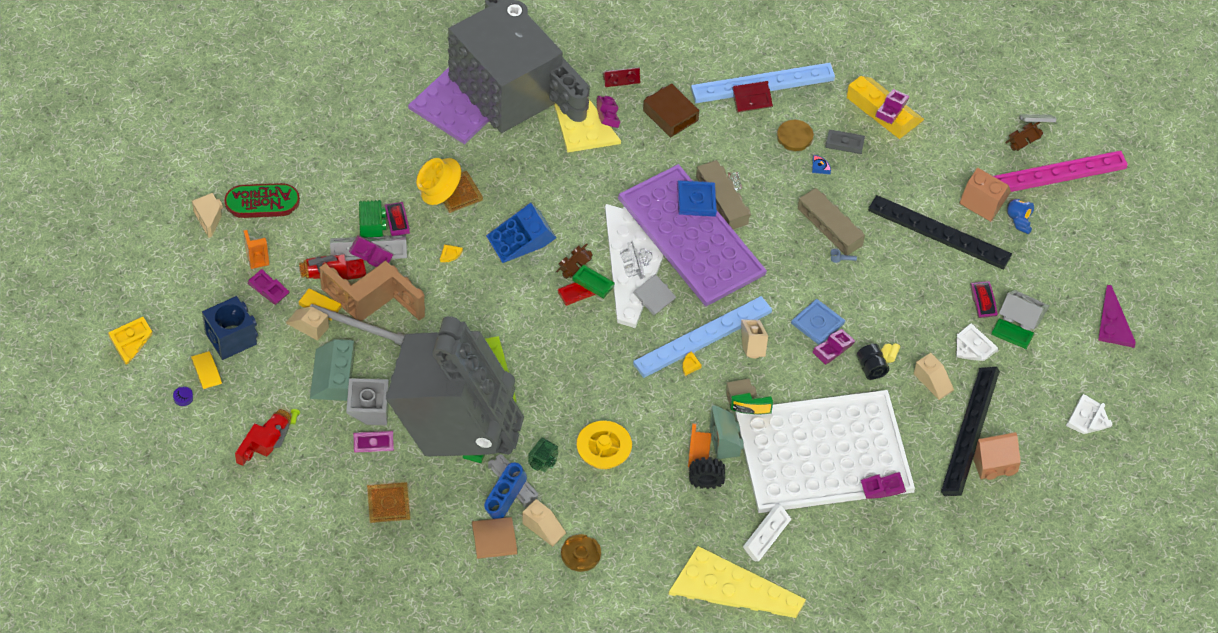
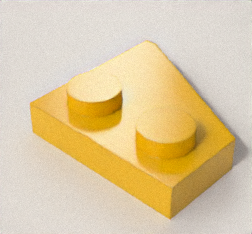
[108,316,152,365]

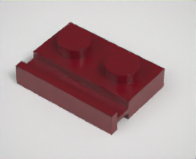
[732,81,773,113]

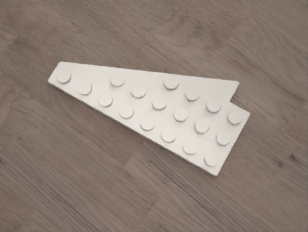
[605,204,664,328]

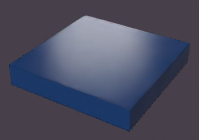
[677,180,717,217]

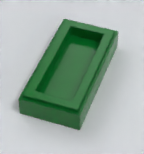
[572,264,615,299]
[991,318,1034,350]

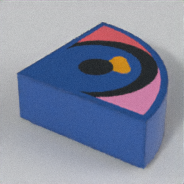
[812,155,831,174]

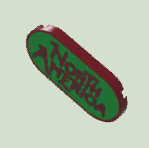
[224,183,300,218]

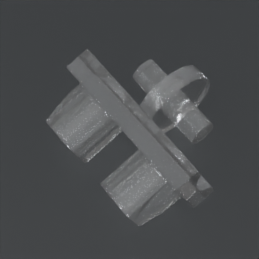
[620,241,653,279]

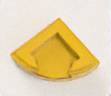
[440,244,463,262]
[682,351,702,376]

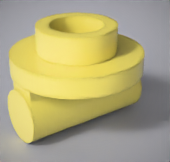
[881,343,900,363]

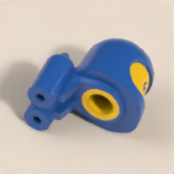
[1007,199,1034,234]

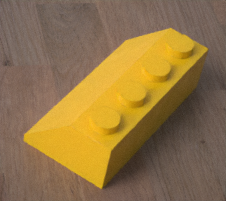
[847,76,924,139]

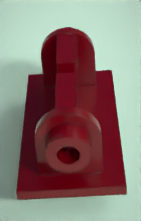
[603,67,641,87]

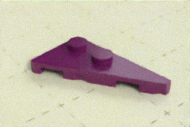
[1098,285,1136,348]

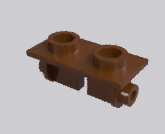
[1005,122,1043,151]
[556,243,593,279]

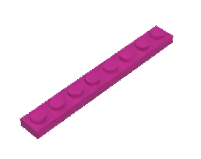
[993,151,1128,192]

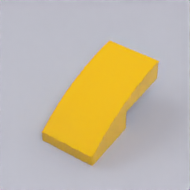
[191,351,222,389]

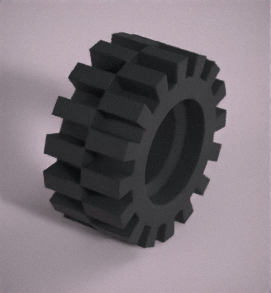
[689,457,725,489]

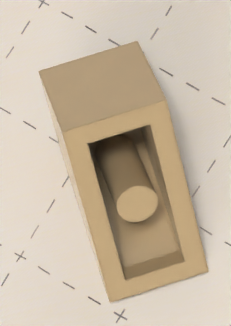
[192,193,223,238]
[286,307,329,341]
[741,320,768,359]
[914,353,954,400]
[522,499,566,547]

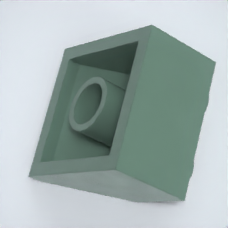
[709,405,744,459]

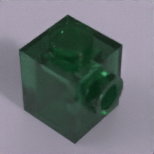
[528,437,558,473]

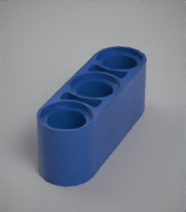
[484,462,527,519]

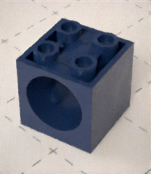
[202,296,258,360]

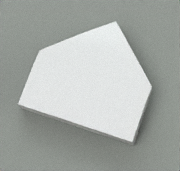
[957,324,998,361]
[1066,394,1112,434]

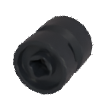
[856,344,890,380]

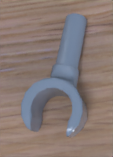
[831,249,857,263]

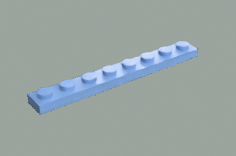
[691,63,835,103]
[633,296,772,378]

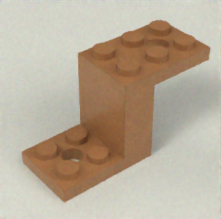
[319,261,425,321]

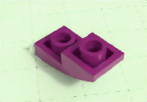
[596,96,621,128]

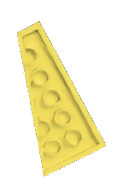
[554,100,621,152]
[669,546,806,618]

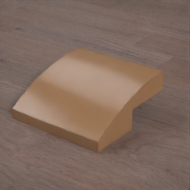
[472,517,517,559]

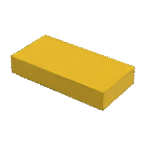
[299,289,342,321]

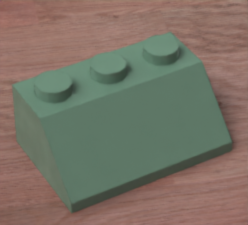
[310,339,355,401]

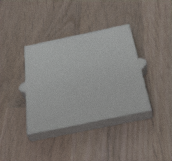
[1020,114,1057,122]
[633,274,676,316]

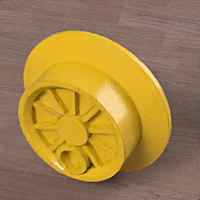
[416,158,461,205]
[577,421,632,469]

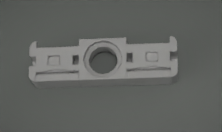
[488,454,538,507]

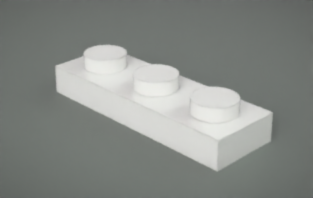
[743,505,791,561]

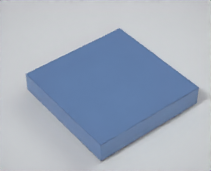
[791,299,845,345]

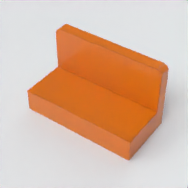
[243,230,269,269]
[688,423,711,468]

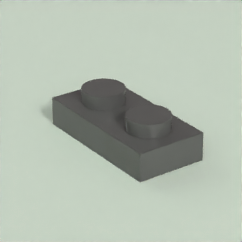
[826,129,865,154]

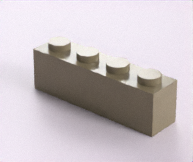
[696,160,751,230]
[798,188,865,255]

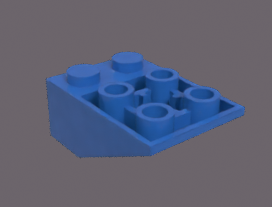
[486,203,557,263]

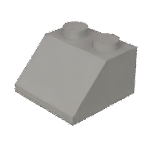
[999,290,1050,331]
[346,378,389,425]

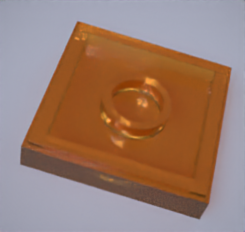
[443,170,483,213]
[367,482,410,523]

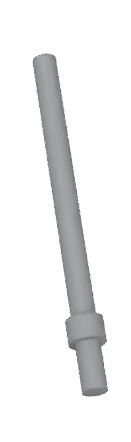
[310,304,405,345]

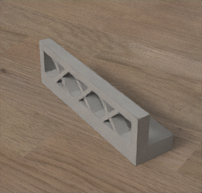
[330,235,407,261]

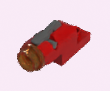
[299,254,366,280]
[235,409,291,466]

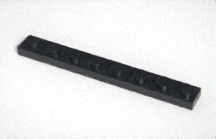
[868,195,1012,270]
[941,366,1000,496]

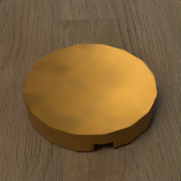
[777,120,814,151]
[561,534,601,572]

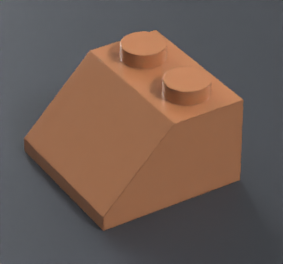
[959,167,1011,222]
[973,432,1021,480]

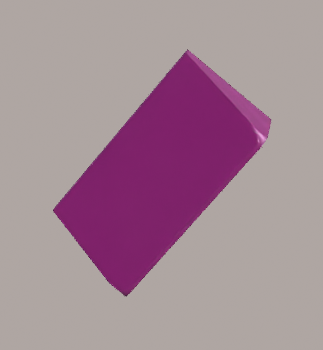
[353,431,394,453]

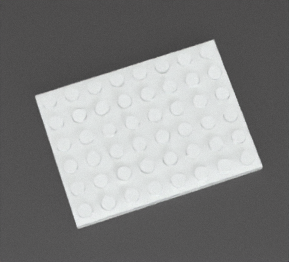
[735,390,915,513]

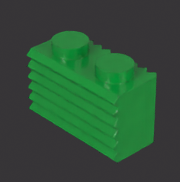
[359,200,386,238]

